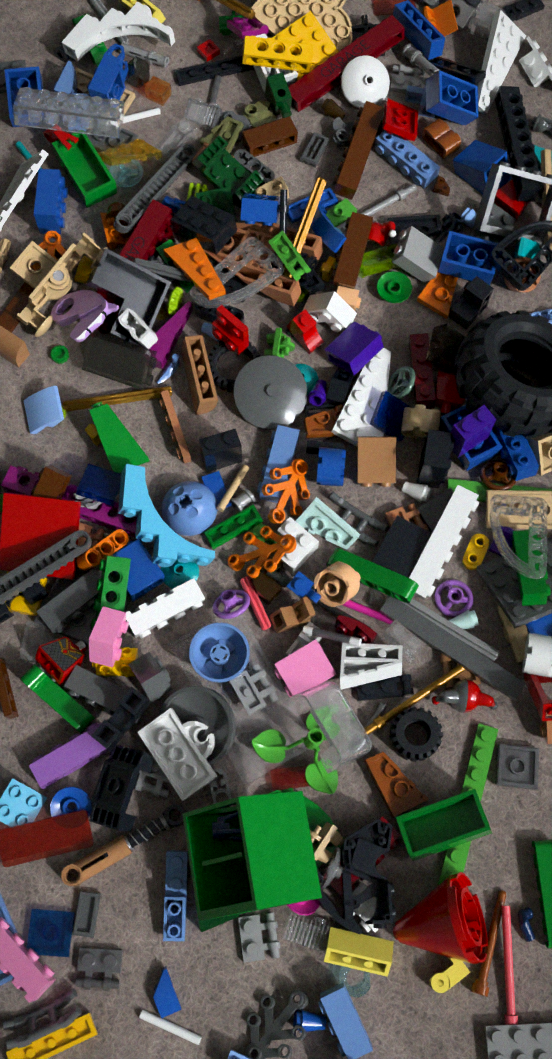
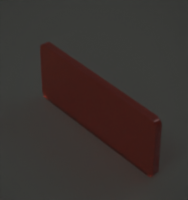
[0,810,94,867]

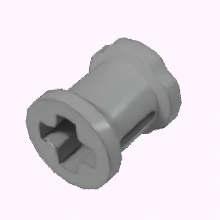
[230,488,256,512]

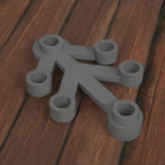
[245,990,308,1059]

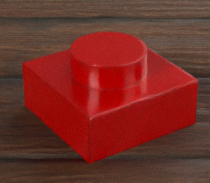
[197,39,220,62]

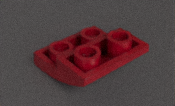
[335,615,377,644]

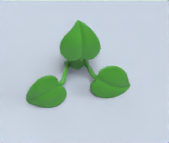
[251,706,339,794]

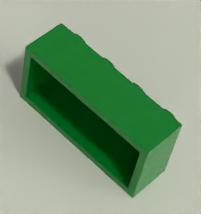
[52,129,117,208]
[396,789,492,861]

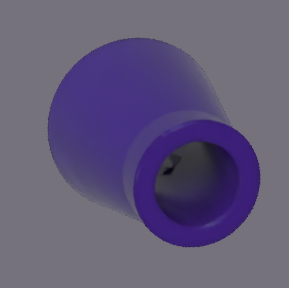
[308,379,327,406]

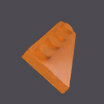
[163,238,226,300]

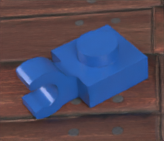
[287,571,322,603]

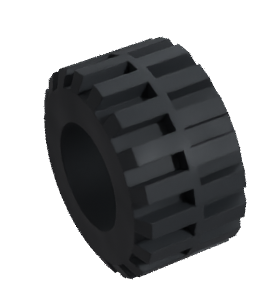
[389,707,443,762]

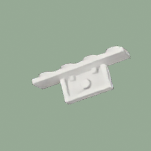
[519,36,552,87]

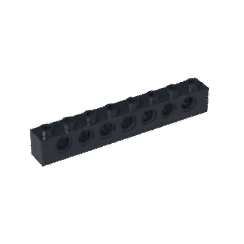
[495,86,544,202]

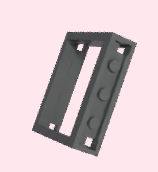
[473,161,552,246]

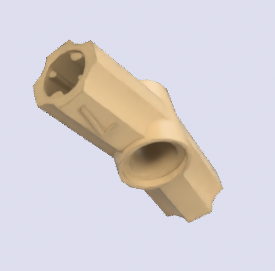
[497,606,528,663]

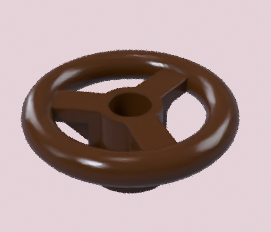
[479,460,516,490]

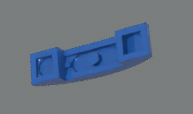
[310,203,347,253]

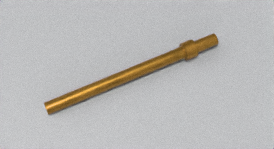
[361,664,465,737]

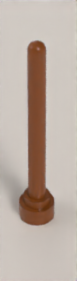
[471,890,506,997]

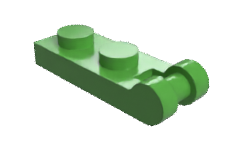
[268,230,311,282]

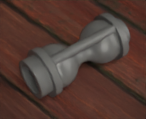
[531,114,552,136]

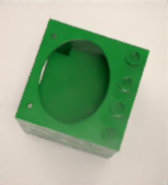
[183,788,322,921]

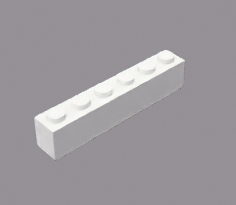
[409,485,479,600]

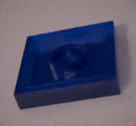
[370,391,412,442]
[76,464,121,506]
[26,909,75,957]

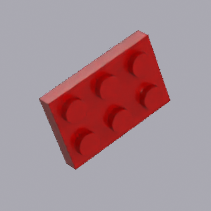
[383,98,418,142]

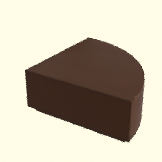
[432,175,450,197]

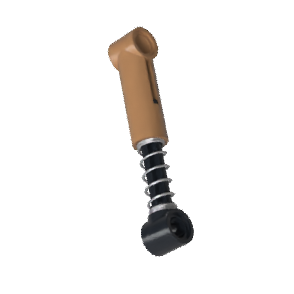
[61,804,186,887]

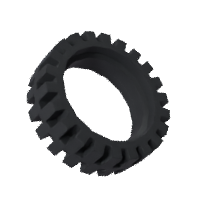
[208,341,260,392]

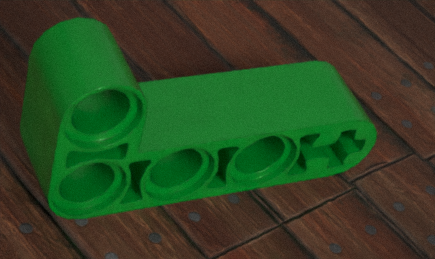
[20,664,95,734]

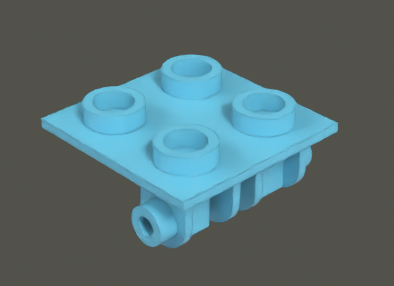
[0,778,47,835]

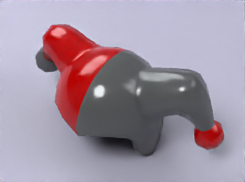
[431,679,498,713]

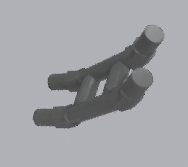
[328,491,389,548]
[2,988,82,1049]

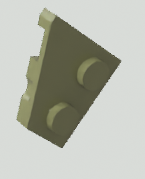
[199,116,244,153]

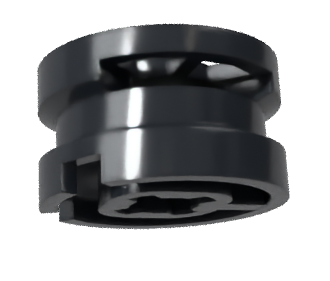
[294,252,318,282]

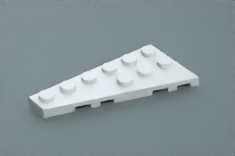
[478,10,526,114]

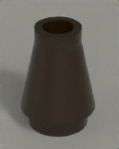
[320,98,346,120]

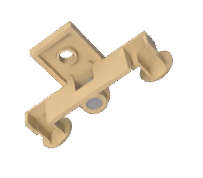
[10,233,108,337]

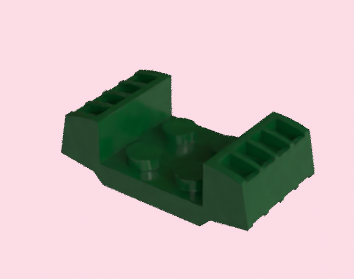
[192,136,264,208]

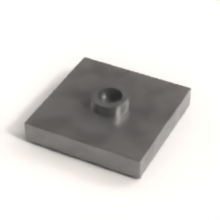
[495,744,539,790]

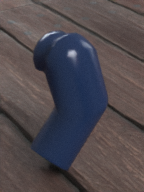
[518,907,535,942]

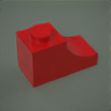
[286,309,324,354]

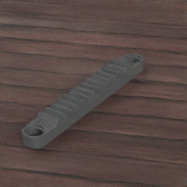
[114,143,197,233]
[0,530,92,604]

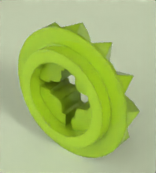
[167,287,183,316]

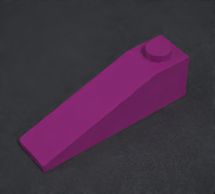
[140,301,193,369]

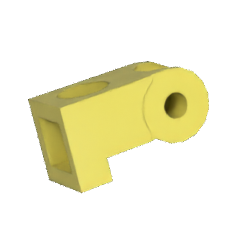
[429,957,470,993]

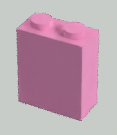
[274,639,337,699]

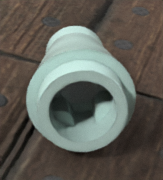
[449,610,479,629]

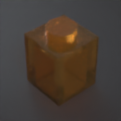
[144,76,172,106]

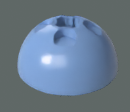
[161,481,217,536]
[189,623,250,683]

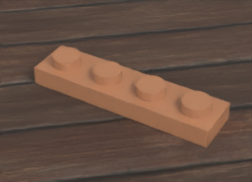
[159,390,191,463]

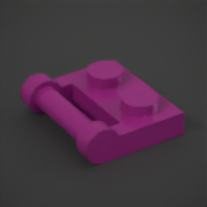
[227,17,269,39]

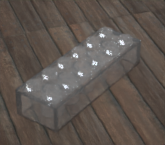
[13,87,124,138]

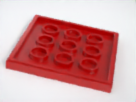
[0,492,81,579]

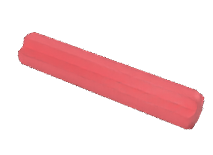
[240,576,271,631]

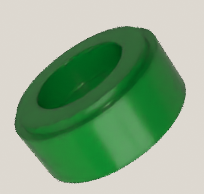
[50,345,69,364]

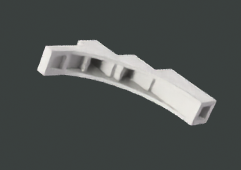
[62,2,175,61]

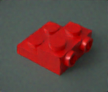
[212,304,249,355]

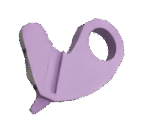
[51,290,119,342]

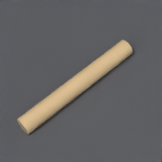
[217,464,249,512]

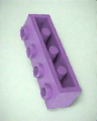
[29,723,108,789]

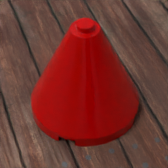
[393,872,488,964]

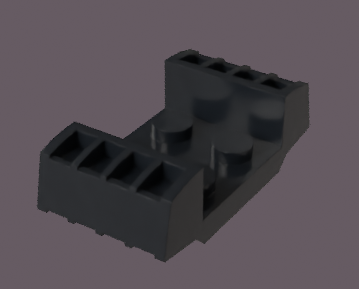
[89,745,154,831]

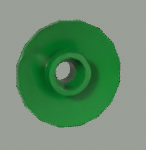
[377,271,412,304]

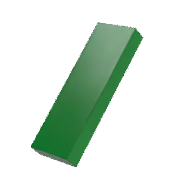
[204,504,263,550]

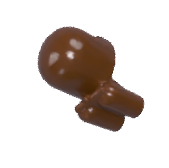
[106,202,134,238]

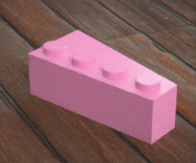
[0,917,56,1003]

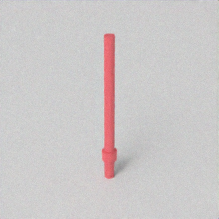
[501,905,518,1025]

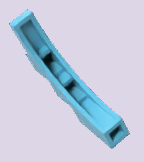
[118,464,215,567]

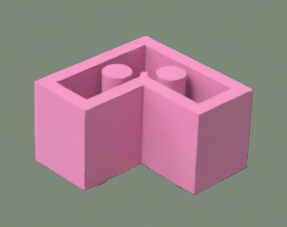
[89,606,129,668]

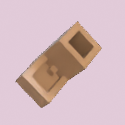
[270,597,316,634]

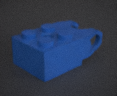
[87,44,129,115]
[240,193,280,226]

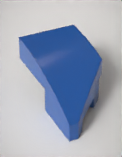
[153,966,182,1019]

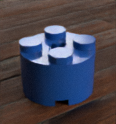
[317,447,346,486]

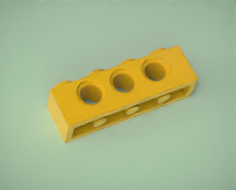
[242,36,312,73]

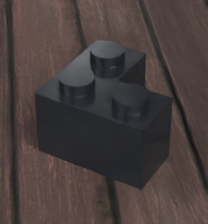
[449,276,494,329]

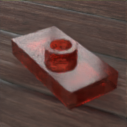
[270,765,310,791]

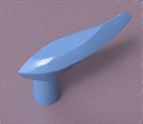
[156,354,180,384]

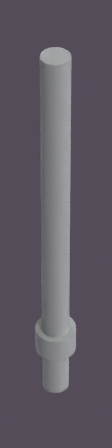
[336,184,417,231]

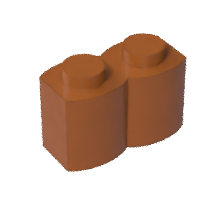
[422,119,461,159]

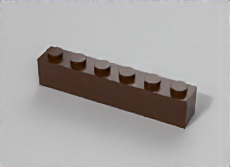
[332,101,385,200]

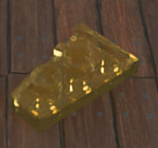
[99,139,162,166]

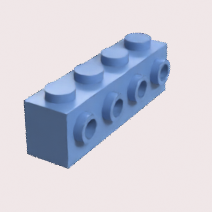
[374,131,440,189]

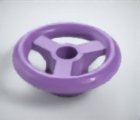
[435,580,473,617]
[213,589,250,619]

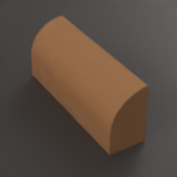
[0,326,30,368]
[181,335,218,415]

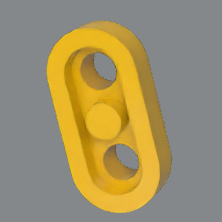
[462,534,489,570]

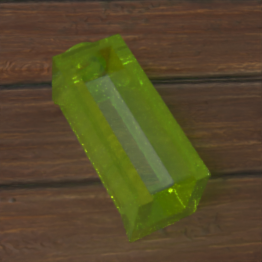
[359,243,401,278]

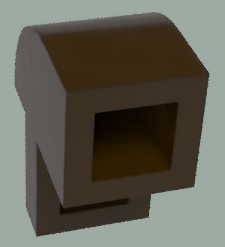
[253,561,283,605]

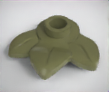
[243,101,276,128]

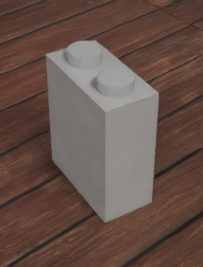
[392,226,444,283]

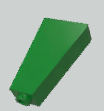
[89,401,150,475]

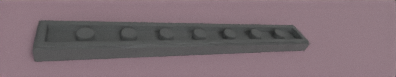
[379,596,526,701]

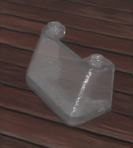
[286,682,372,774]

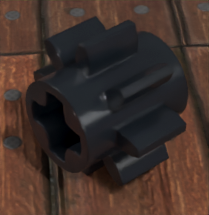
[442,212,463,234]

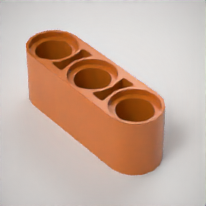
[77,529,129,571]

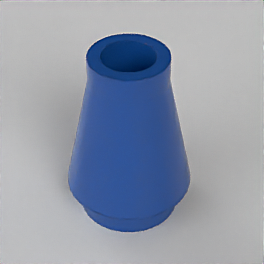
[293,1010,326,1033]

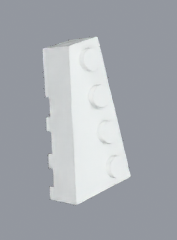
[126,578,205,639]

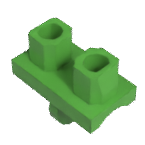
[264,328,295,358]

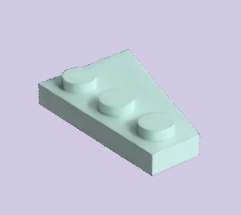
[295,497,360,550]

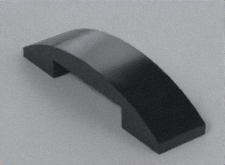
[317,869,363,934]

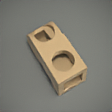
[254,176,290,198]

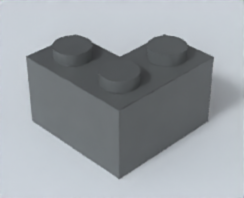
[129,652,172,703]

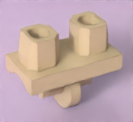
[310,822,343,863]

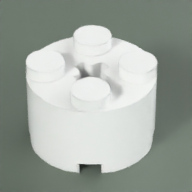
[522,633,552,678]

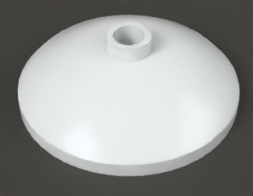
[341,55,390,108]

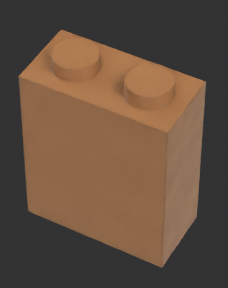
[356,436,396,487]

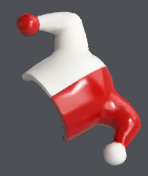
[368,221,396,246]

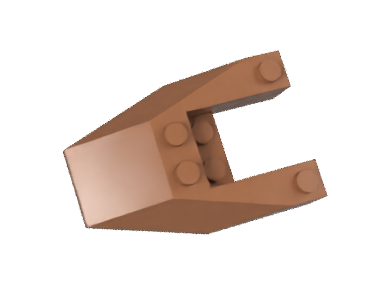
[203,223,324,307]

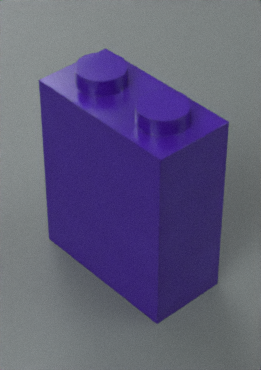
[324,321,384,375]
[451,405,496,458]

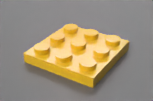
[272,11,339,81]

